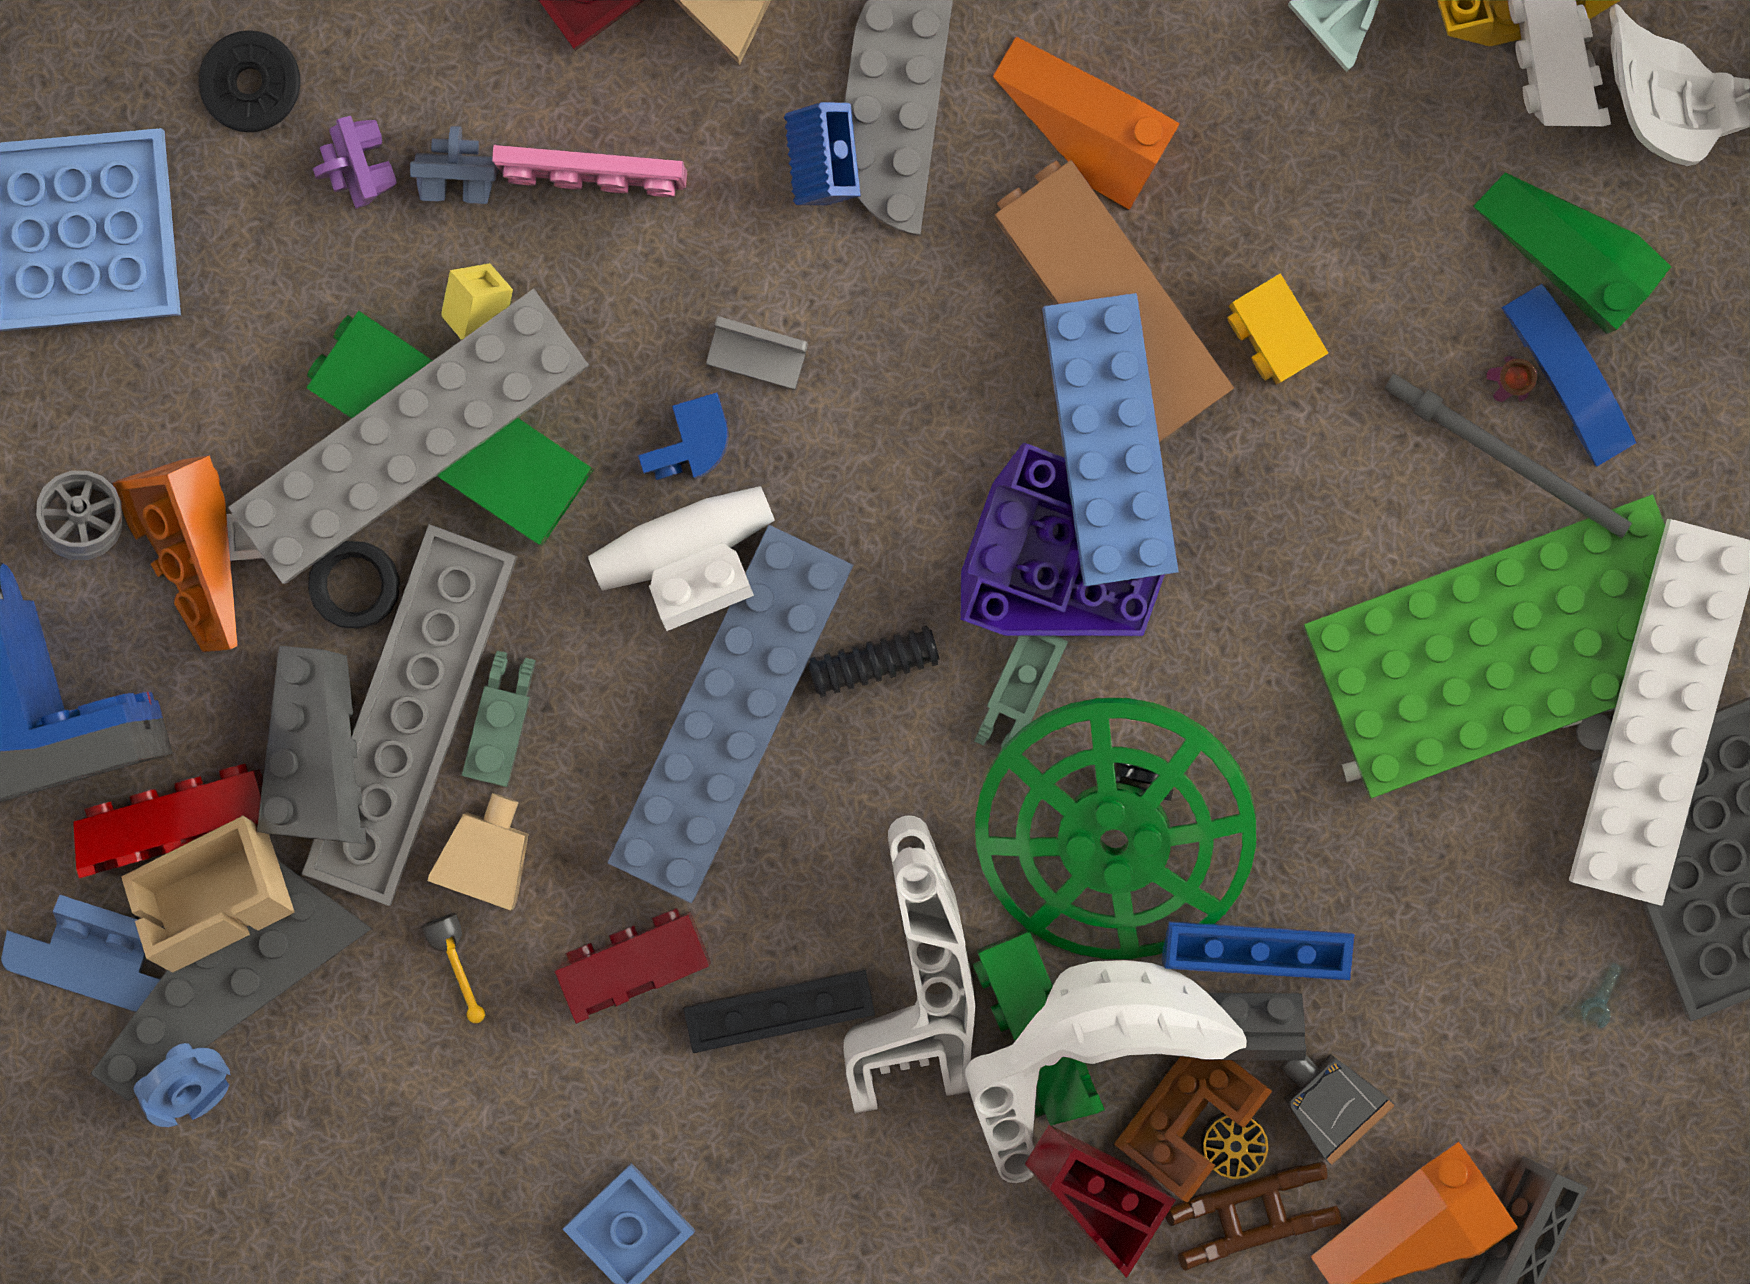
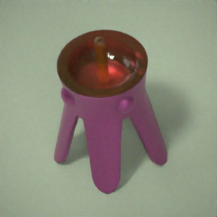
[1487,356,1537,402]

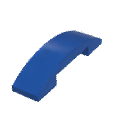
[1501,284,1636,467]

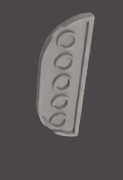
[845,0,953,236]

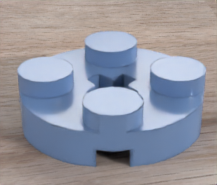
[133,1043,230,1127]

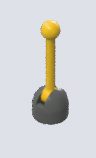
[421,913,485,1023]

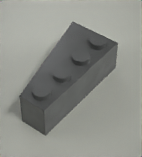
[257,646,366,844]

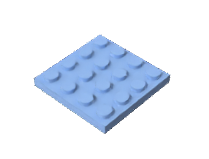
[0,128,181,331]

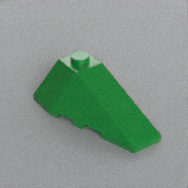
[1473,172,1672,334]

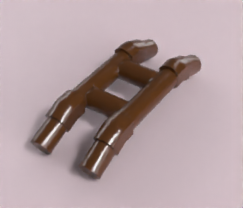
[1165,1161,1341,1271]

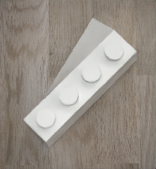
[1508,0,1611,126]

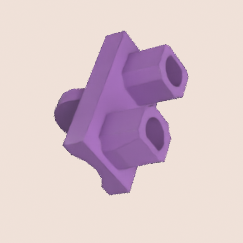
[313,116,397,209]

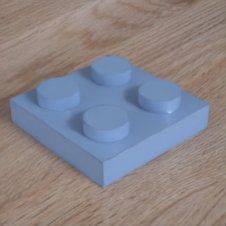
[563,1163,695,1284]

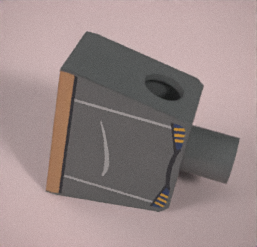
[1280,1054,1395,1165]

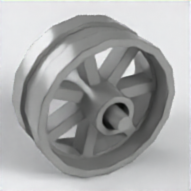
[36,471,123,560]

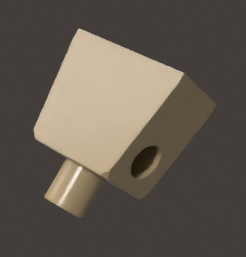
[427,793,529,910]

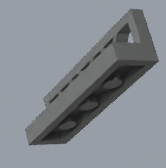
[1461,1156,1588,1284]

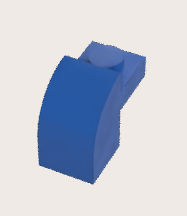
[638,392,729,480]

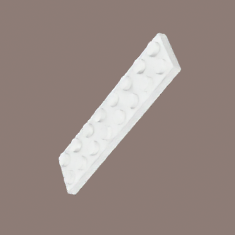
[1569,519,1750,906]

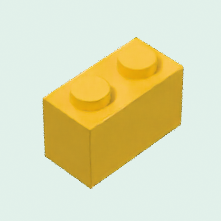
[1227,273,1328,385]

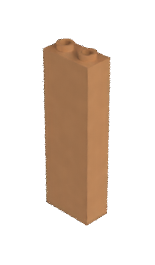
[994,160,1234,442]

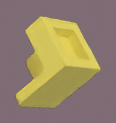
[441,263,513,340]

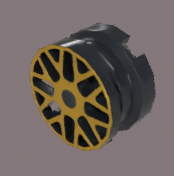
[1201,1112,1268,1179]

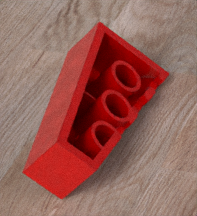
[73,763,263,879]

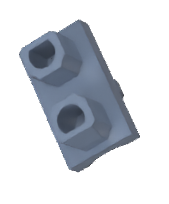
[410,126,499,204]

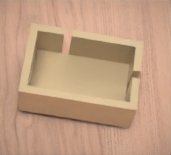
[121,816,295,973]

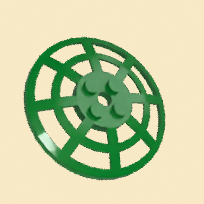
[975,698,1256,959]

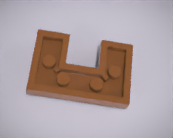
[1114,1056,1272,1203]

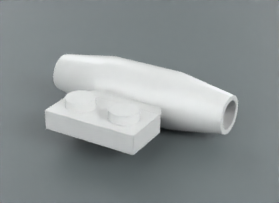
[588,486,775,631]

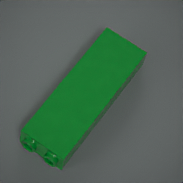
[307,310,594,546]

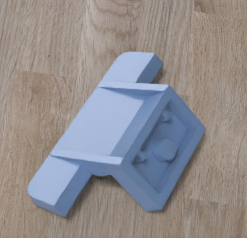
[1,895,160,1012]

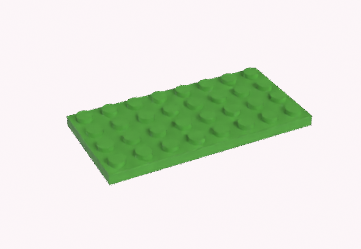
[1304,494,1665,799]

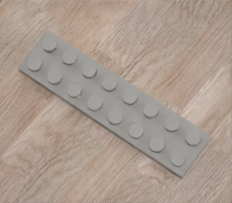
[228,289,590,584]
[302,524,518,906]

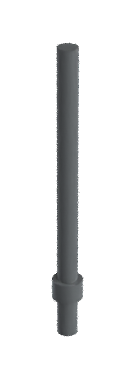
[1384,373,1632,539]

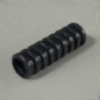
[808,625,940,698]

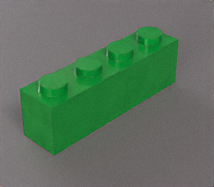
[972,929,1105,1126]

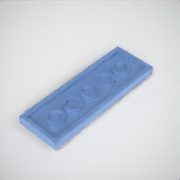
[1042,293,1179,586]

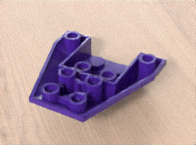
[960,443,1165,636]

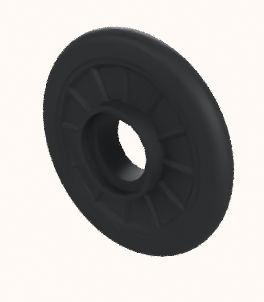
[199,30,300,132]

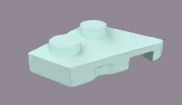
[1288,0,1379,72]

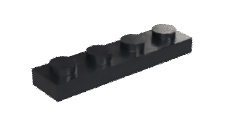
[683,968,875,1053]

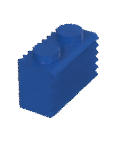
[783,102,861,205]

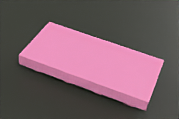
[492,145,687,197]

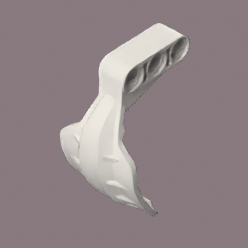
[1609,4,1750,166]
[965,960,1247,1183]

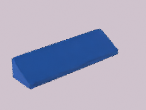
[1162,921,1354,980]

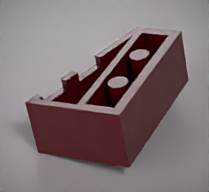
[554,908,711,1024]
[1024,1125,1176,1278]

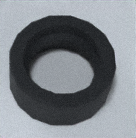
[308,541,400,629]

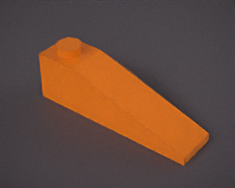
[993,36,1180,210]
[112,455,237,652]
[1311,1142,1518,1284]

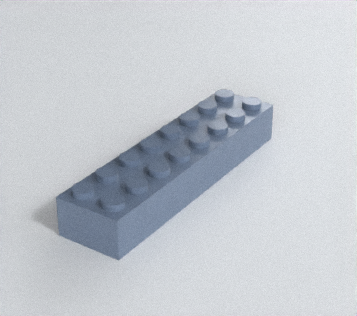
[607,525,854,903]

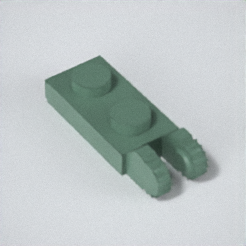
[974,636,1068,748]
[462,651,536,787]

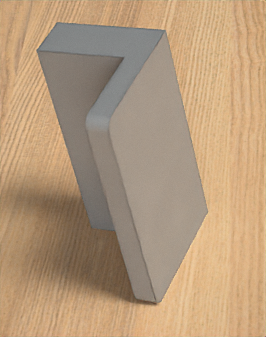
[706,316,808,390]

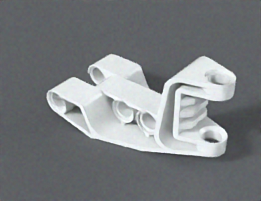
[844,816,975,1114]

